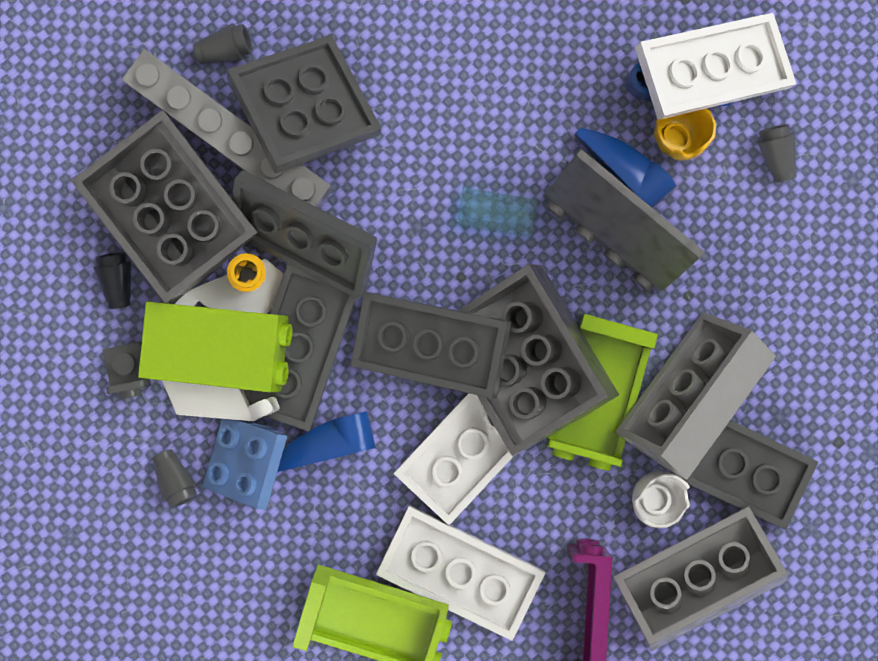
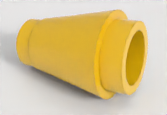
[227,253,266,292]

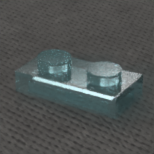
[456,187,537,238]

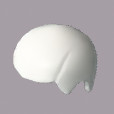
[632,471,690,528]

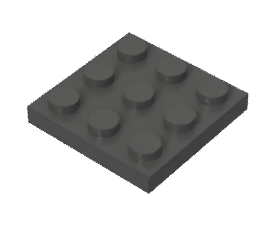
[227,35,381,173]

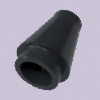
[93,252,131,309]

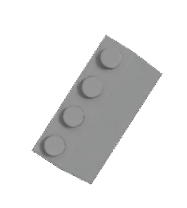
[615,312,776,480]
[614,506,788,651]

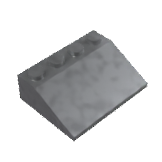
[71,110,258,304]
[543,149,705,293]
[458,264,619,456]

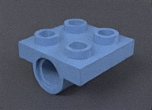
[202,419,287,510]

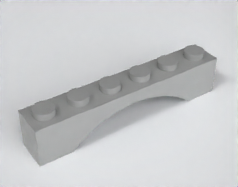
[122,49,334,209]

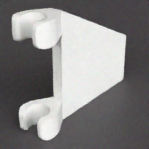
[175,258,284,314]
[162,380,280,421]

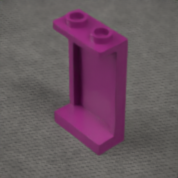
[567,538,612,661]

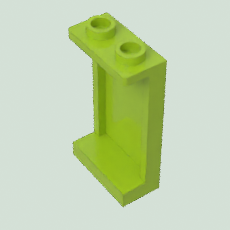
[138,301,293,392]
[545,314,658,471]
[292,564,452,661]

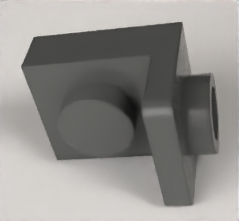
[103,342,151,400]

